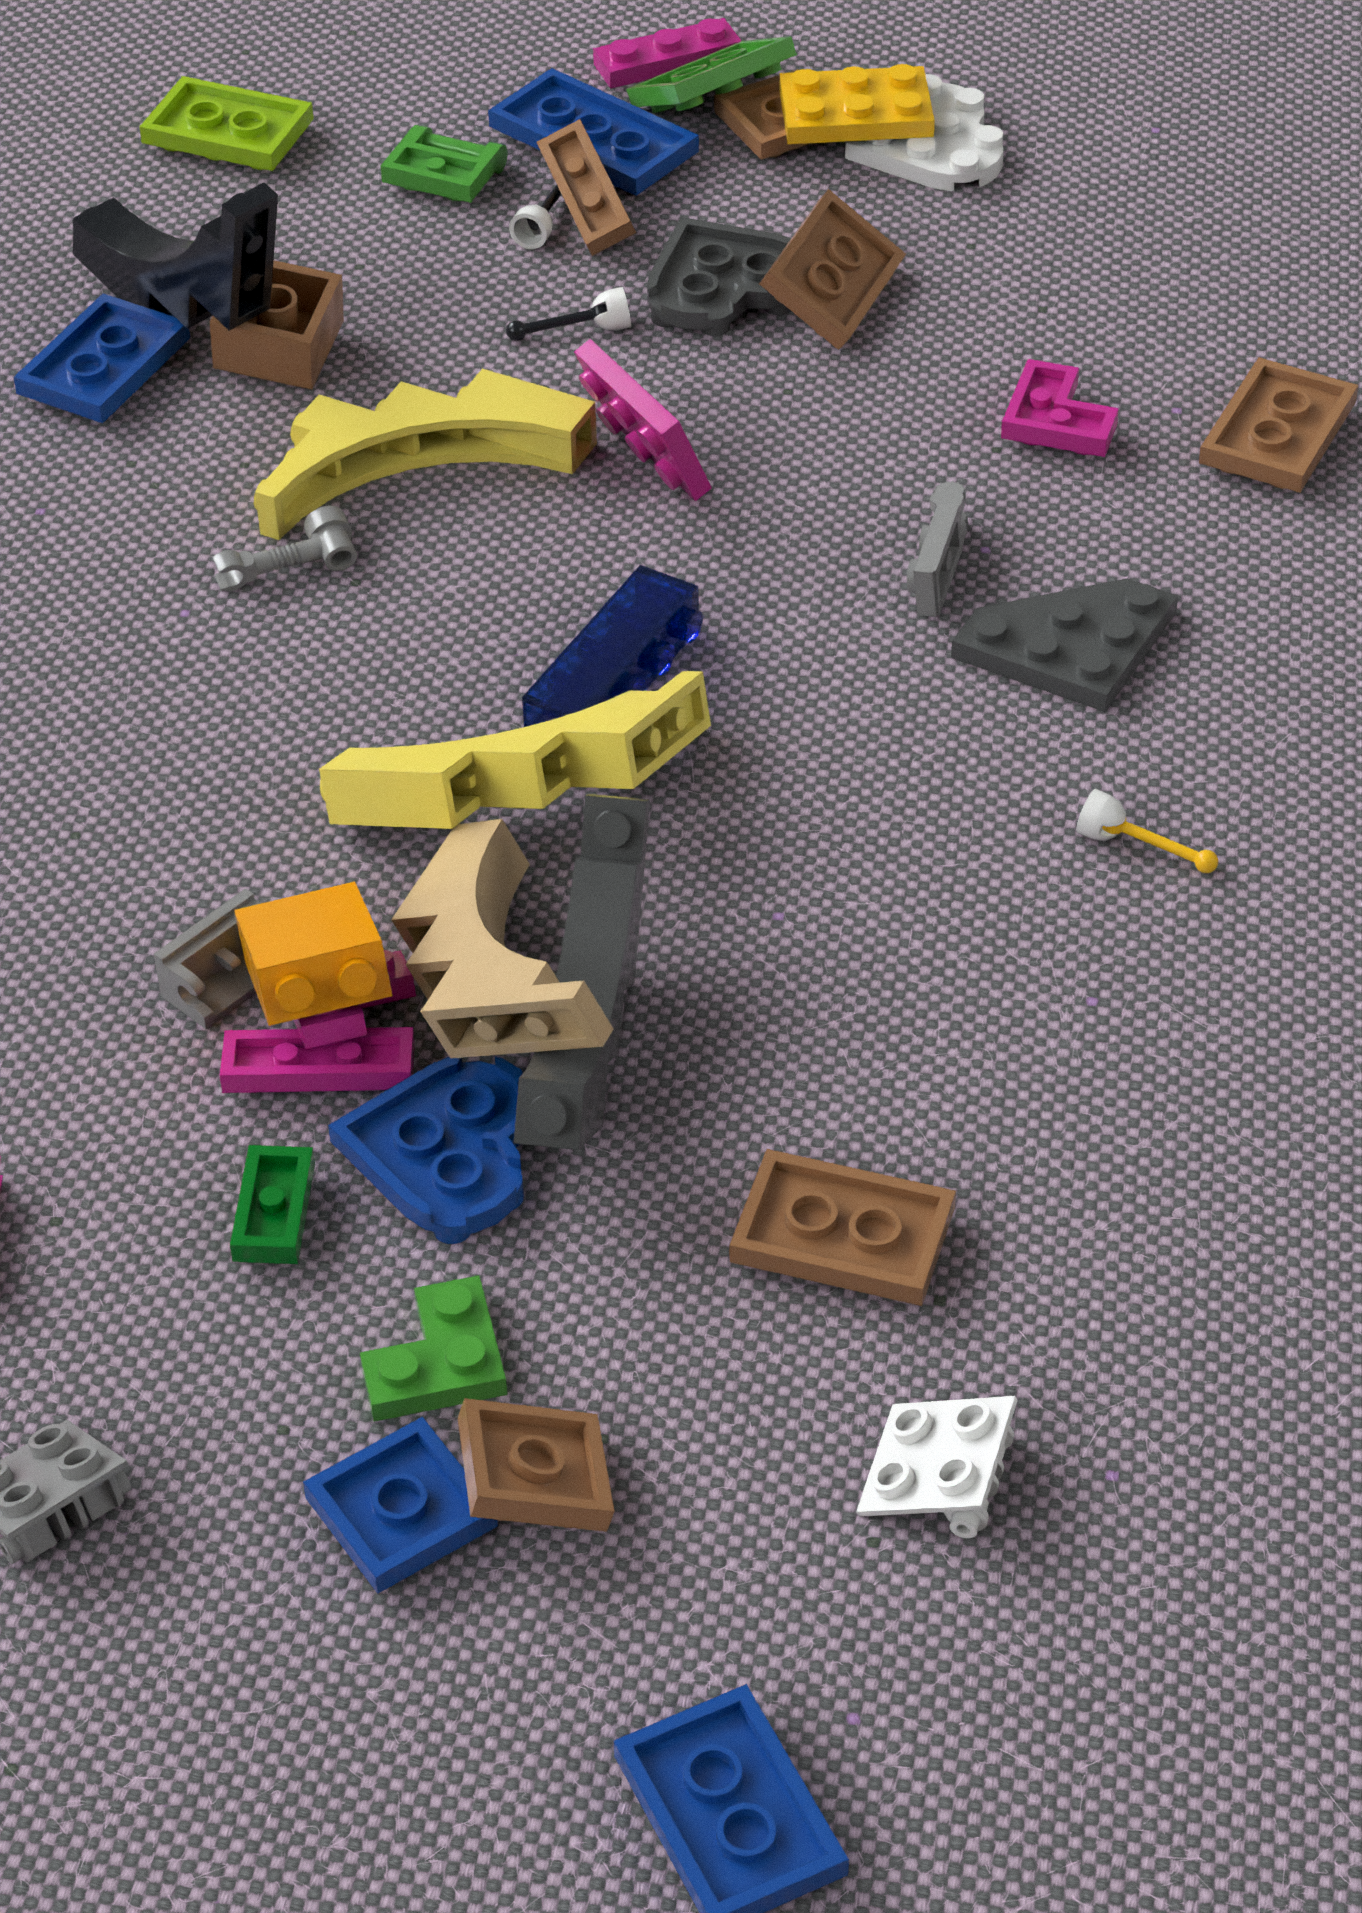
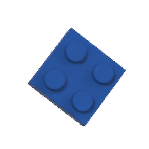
[303,1417,498,1594]

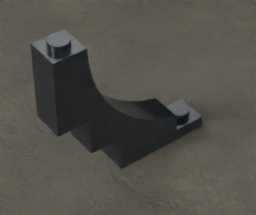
[73,182,278,331]

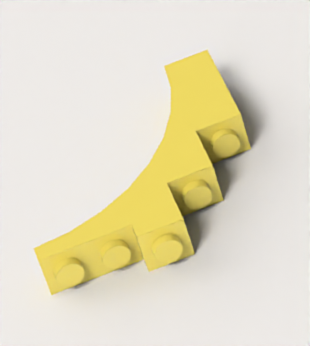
[254,368,597,540]

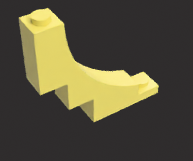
[319,671,711,829]

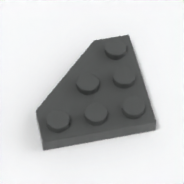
[951,578,1178,712]

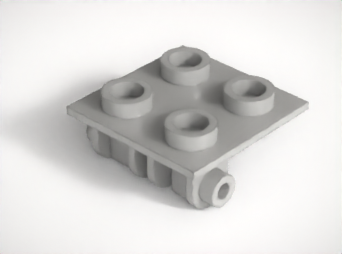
[0,1420,132,1564]

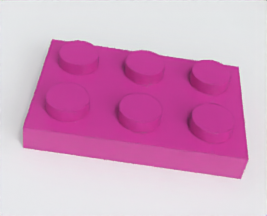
[574,339,712,501]

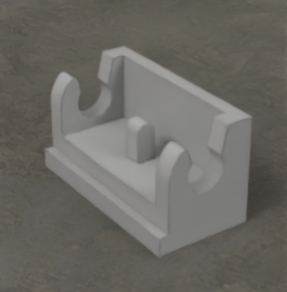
[154,888,261,1029]

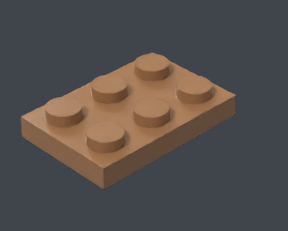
[759,189,906,350]
[1199,357,1358,493]
[729,1149,956,1306]

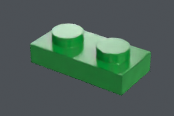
[230,1145,315,1264]

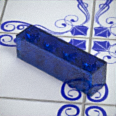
[522,565,703,727]

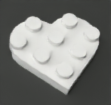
[845,74,1003,191]

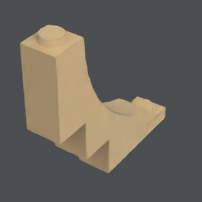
[391,819,614,1058]

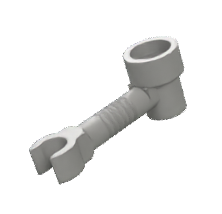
[213,506,357,592]

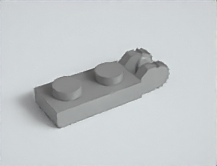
[907,481,968,617]

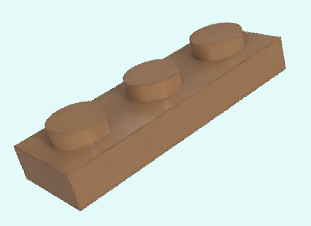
[537,119,637,256]

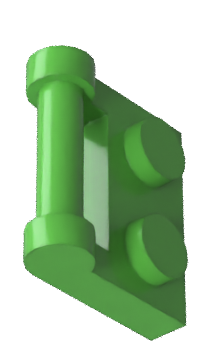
[381,125,508,203]

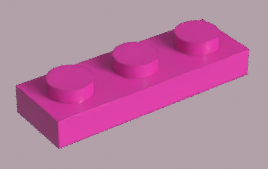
[593,18,741,89]
[220,1027,415,1093]

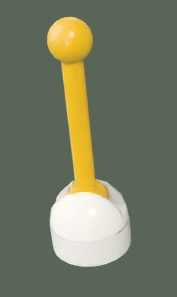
[1076,789,1219,873]

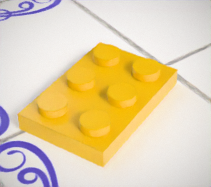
[779,64,935,144]

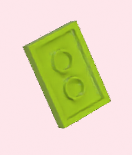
[139,76,314,171]

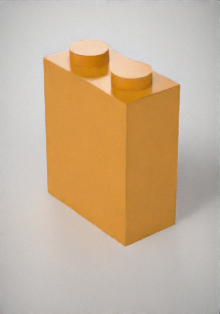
[234,881,392,1026]

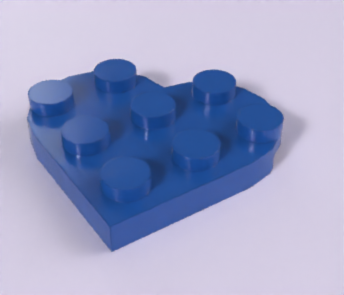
[328,1056,524,1244]

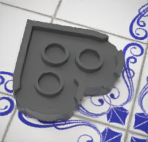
[647,217,791,336]

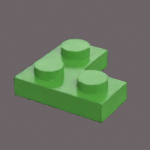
[360,1275,507,1422]

